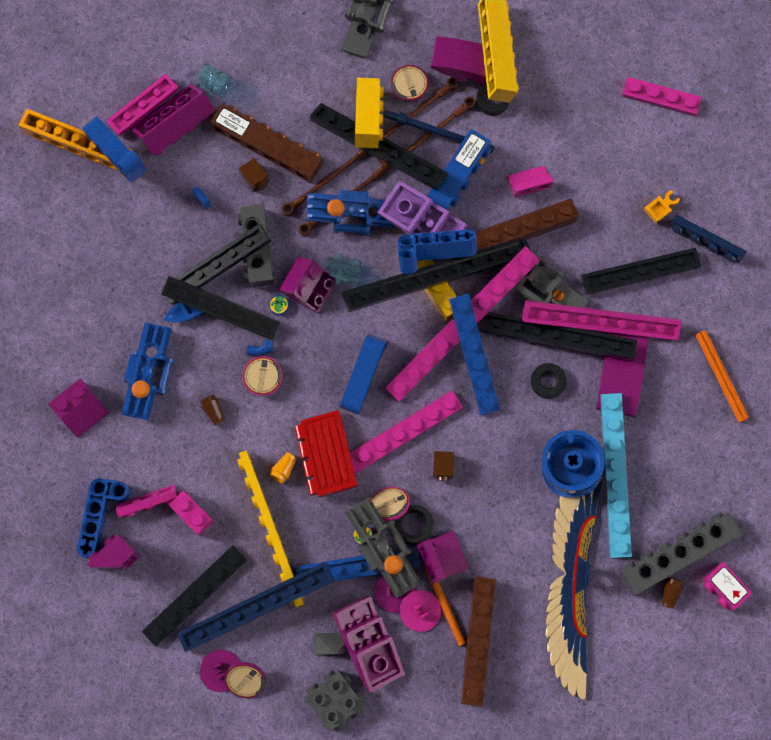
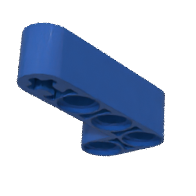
[82,116,147,183]
[398,230,477,274]
[340,334,388,415]
[77,478,131,559]

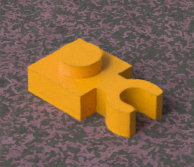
[643,190,680,224]

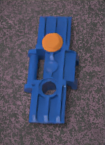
[306,190,399,236]
[121,322,175,421]

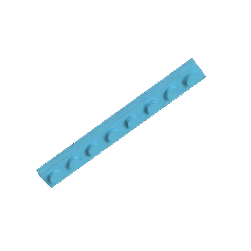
[600,393,632,558]

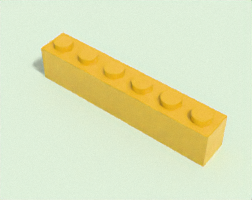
[478,0,519,103]

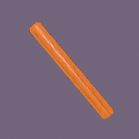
[696,330,749,422]

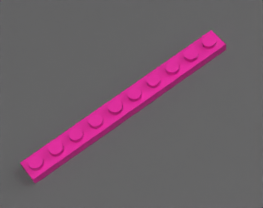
[385,246,540,402]

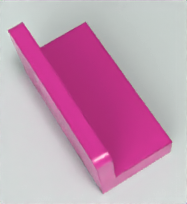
[508,166,553,198]

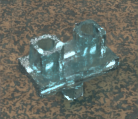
[325,252,362,285]

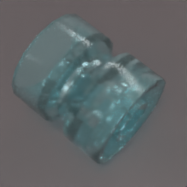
[196,63,232,98]

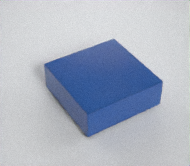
[192,186,211,210]

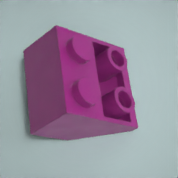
[279,257,337,314]
[87,534,141,570]

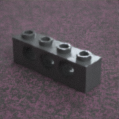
[237,204,274,287]

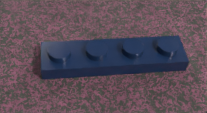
[669,214,747,263]

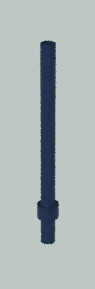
[383,109,495,153]

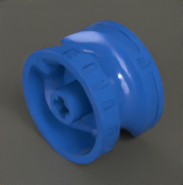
[542,430,605,499]

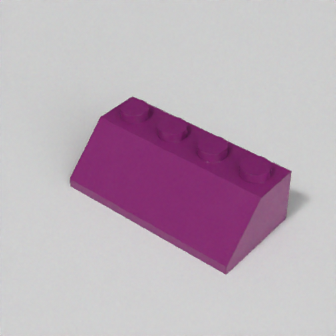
[131,84,216,156]

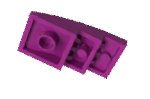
[430,36,487,86]
[596,332,648,418]
[332,595,405,693]

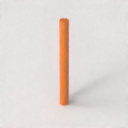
[425,570,467,646]

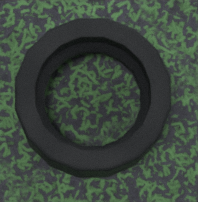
[395,505,433,544]

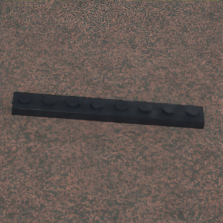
[310,103,448,191]
[477,312,638,361]

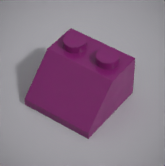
[48,378,109,438]

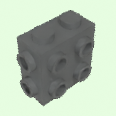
[305,670,365,732]

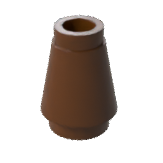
[200,394,225,426]
[662,577,684,609]

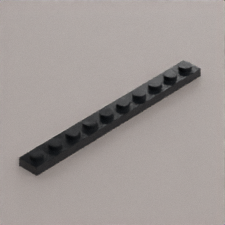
[342,236,531,312]

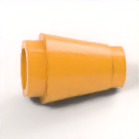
[270,452,297,484]

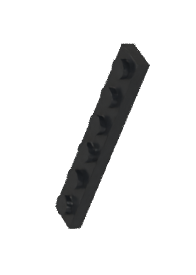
[162,224,272,305]
[581,248,701,295]
[161,275,280,340]
[141,545,247,647]

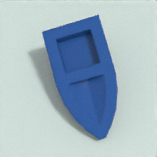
[164,302,206,323]

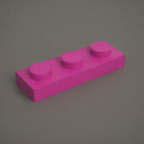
[116,484,178,517]

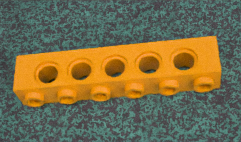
[18,108,132,171]

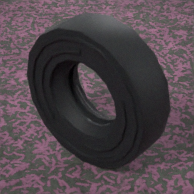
[476,84,509,116]
[530,363,567,399]

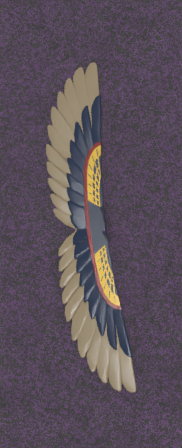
[546,477,602,699]

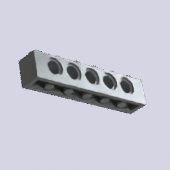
[621,512,742,595]

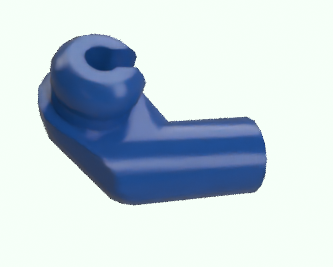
[247,340,274,356]

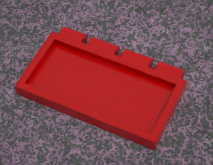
[294,410,358,498]

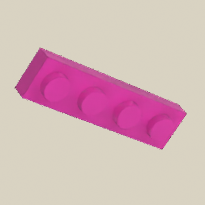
[106,74,179,137]
[622,77,702,117]

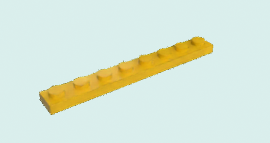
[237,451,305,608]

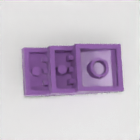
[377,180,468,259]

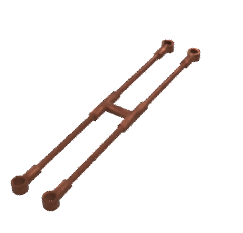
[282,77,475,237]

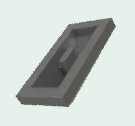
[315,633,349,654]

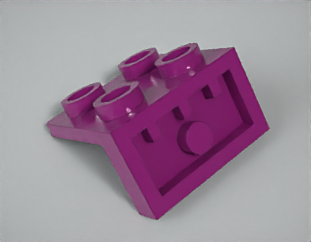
[416,531,469,584]

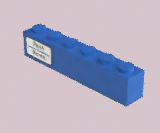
[427,129,492,211]

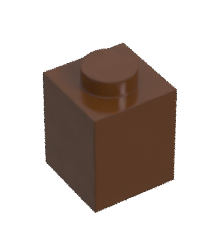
[239,158,269,192]
[433,451,455,482]

